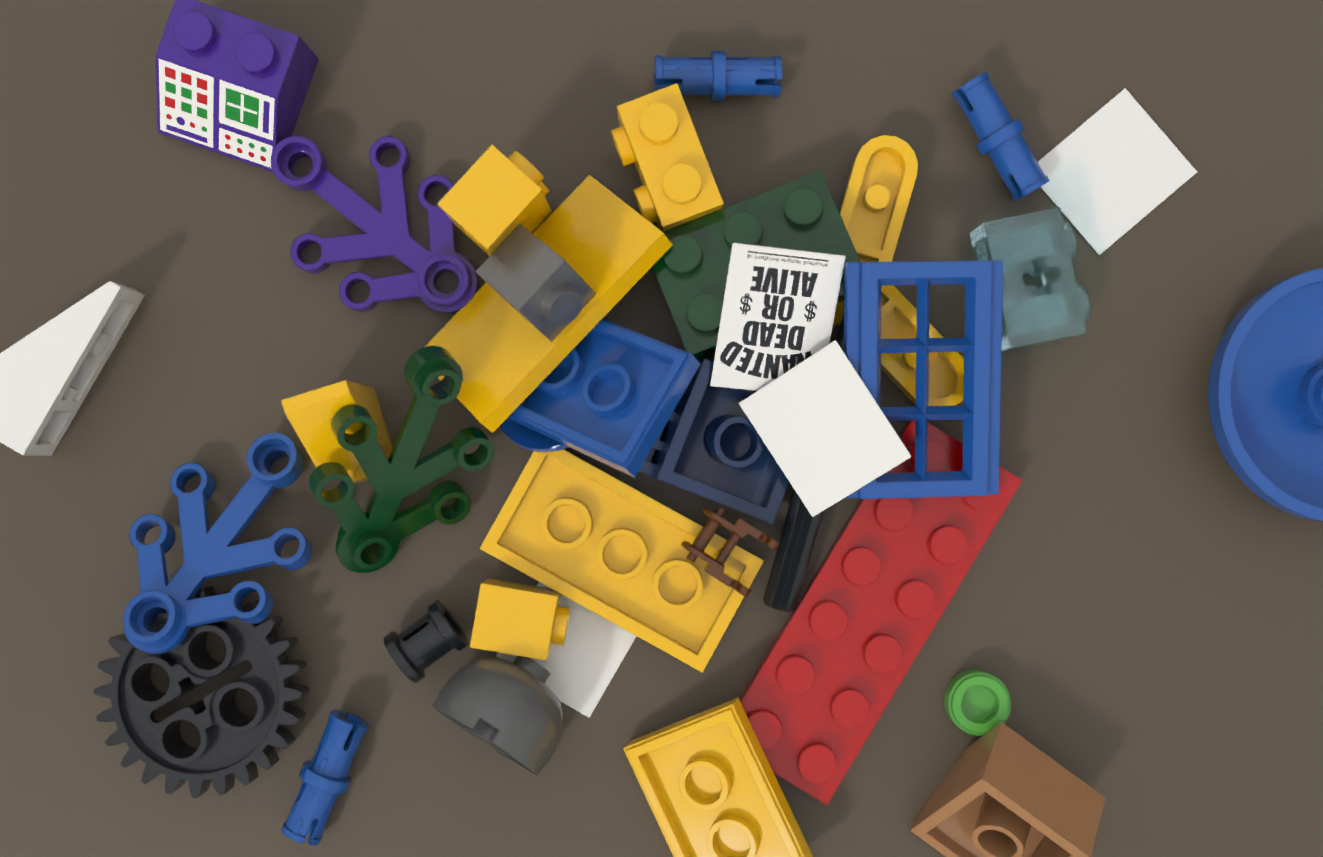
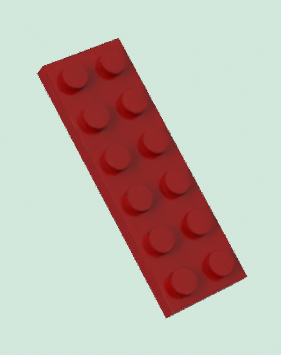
[739,421,1023,805]

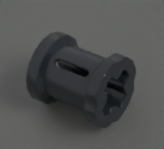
[383,600,469,683]

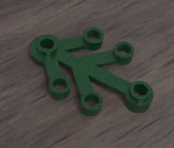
[309,346,494,573]

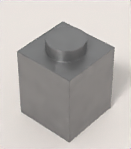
[475,224,596,342]

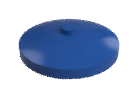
[1208,268,1323,522]

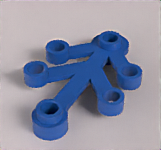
[123,433,312,654]

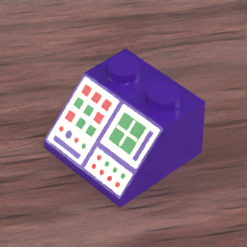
[156,0,319,173]

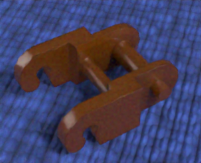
[681,506,780,597]

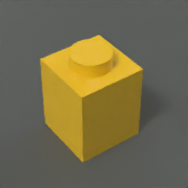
[470,578,571,661]

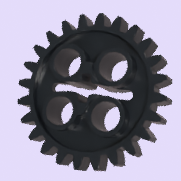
[94,586,310,798]

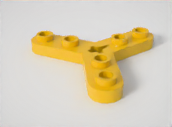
[833,135,964,406]

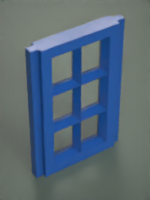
[844,260,1003,499]

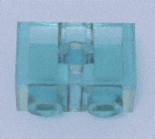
[970,207,1090,352]

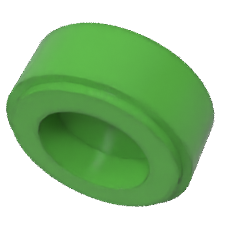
[944,669,1011,736]

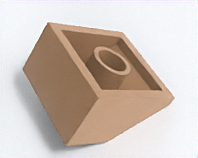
[910,722,1106,857]

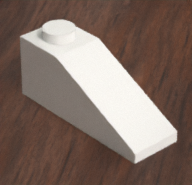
[0,281,145,456]

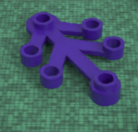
[271,136,478,313]

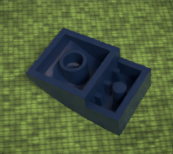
[639,358,789,524]

